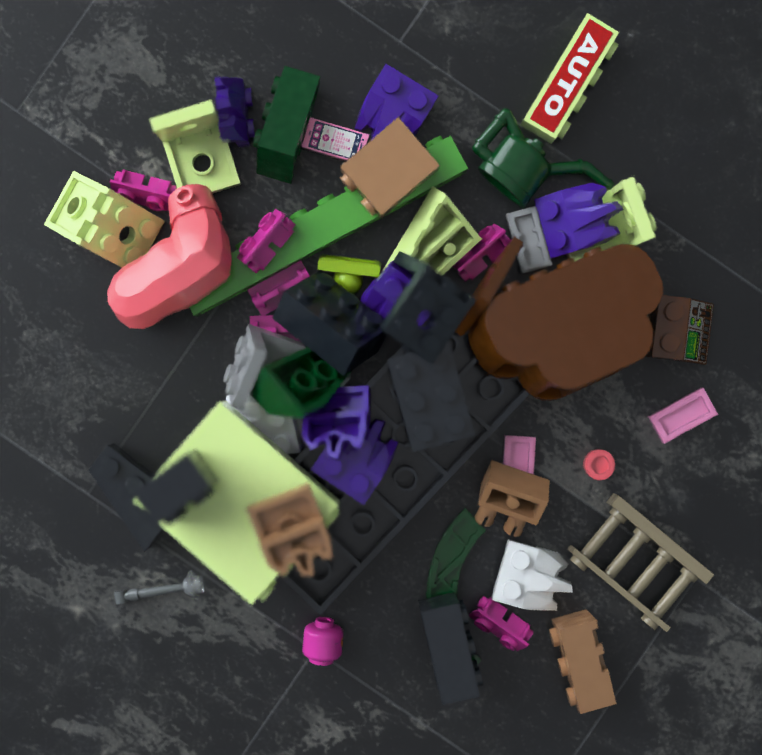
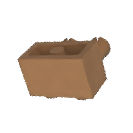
[474,460,550,537]

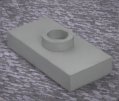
[505,206,552,274]

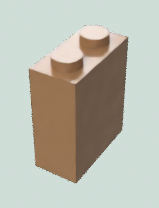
[340,117,440,219]

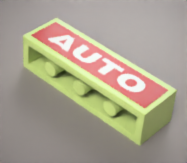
[521,13,619,144]

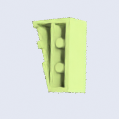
[382,186,482,276]

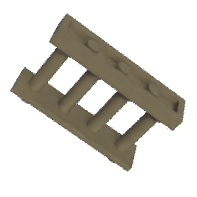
[567,493,714,632]

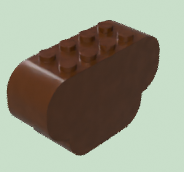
[469,244,663,401]

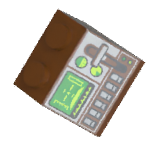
[645,295,714,365]

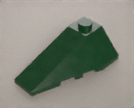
[250,347,352,418]

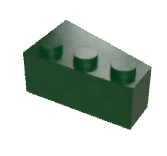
[253,66,320,184]

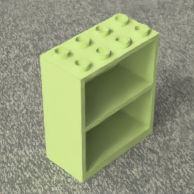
[133,401,340,605]

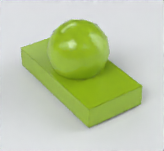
[317,254,381,294]

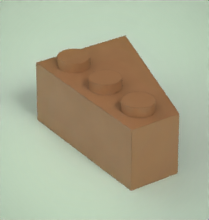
[549,609,616,714]

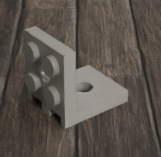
[224,324,307,410]

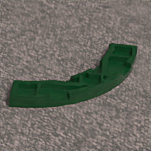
[426,507,486,664]

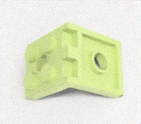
[150,100,241,194]
[44,171,165,267]
[567,177,657,261]

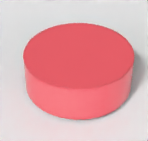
[583,449,615,480]

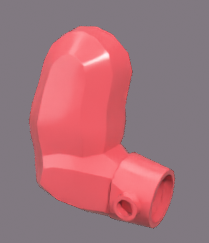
[108,184,232,329]

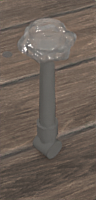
[114,570,204,604]

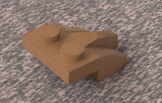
[247,483,332,576]

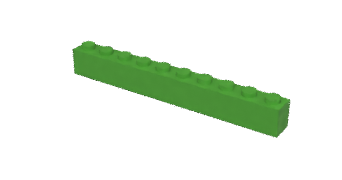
[189,136,468,317]

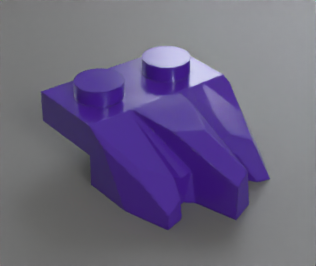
[354,64,439,141]
[215,76,255,147]
[534,183,624,258]
[360,261,431,327]
[302,385,371,462]
[311,419,399,505]

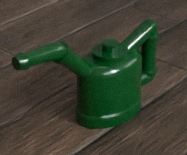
[472,108,615,208]

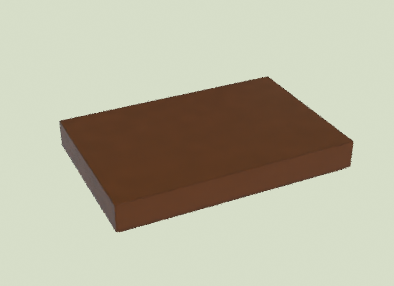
[455,236,523,336]

